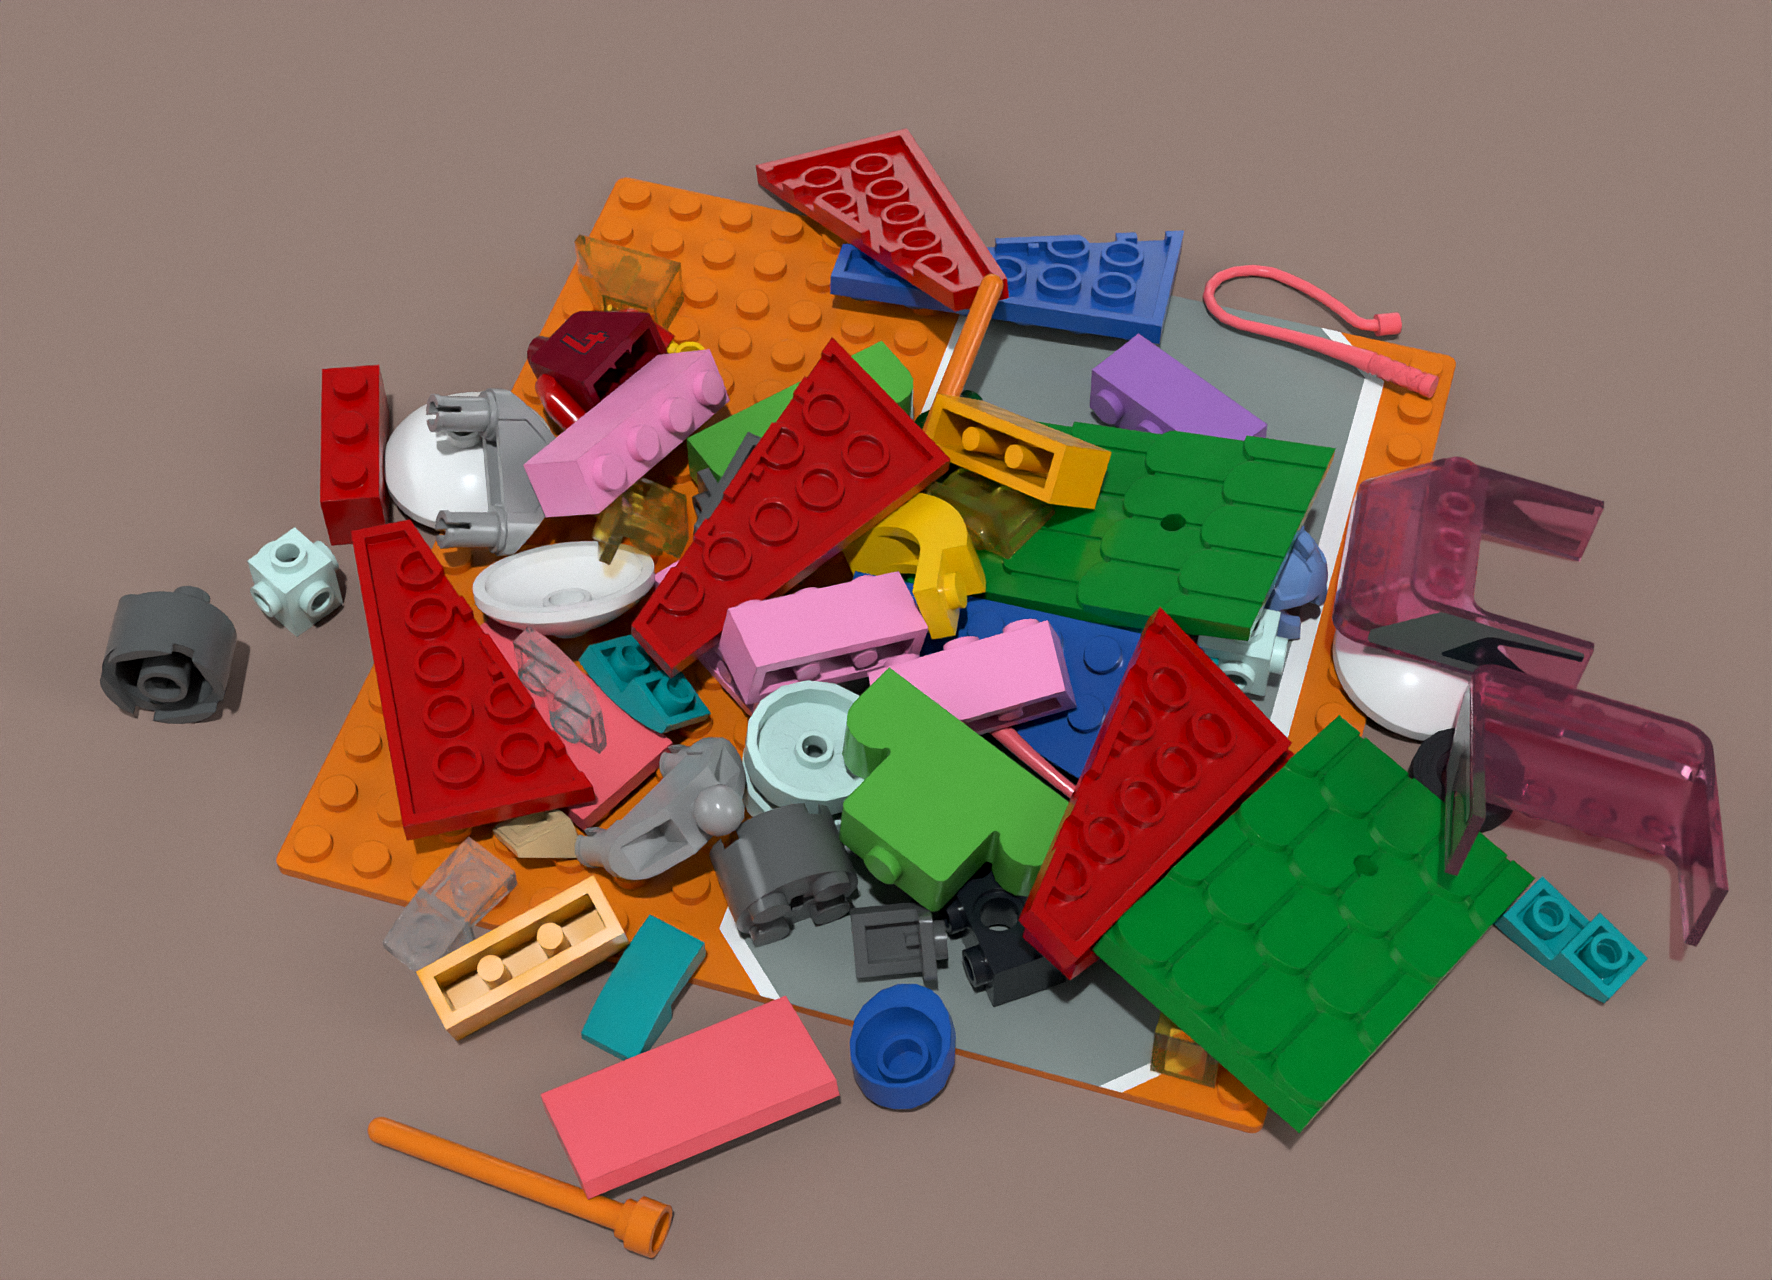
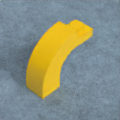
[843,493,986,640]

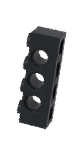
[939,862,1066,1007]

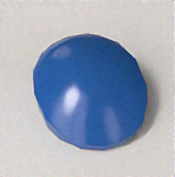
[850,984,956,1110]

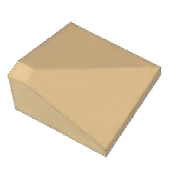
[492,809,578,858]

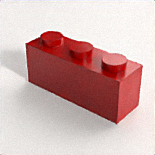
[320,365,389,546]

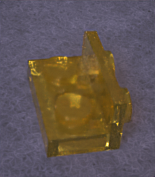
[919,467,1055,559]
[592,477,689,565]

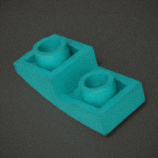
[578,634,711,734]
[1494,876,1648,1003]

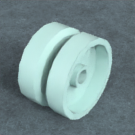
[742,680,865,831]

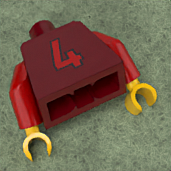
[527,308,705,431]

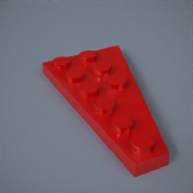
[755,128,1009,312]
[631,337,951,679]
[351,519,596,841]
[1018,607,1292,970]

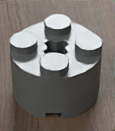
[100,586,237,724]
[709,803,858,946]

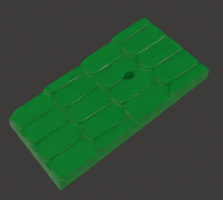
[903,421,1336,641]
[1092,715,1535,1133]

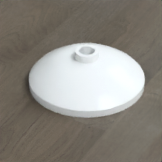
[384,392,551,531]
[473,541,655,639]
[1332,582,1511,741]

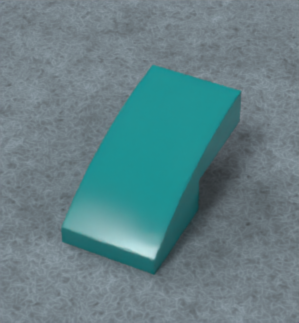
[581,915,706,1061]

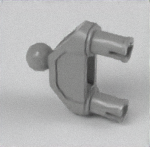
[426,388,556,556]
[575,737,746,880]

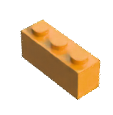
[926,393,1112,509]
[416,875,630,1041]

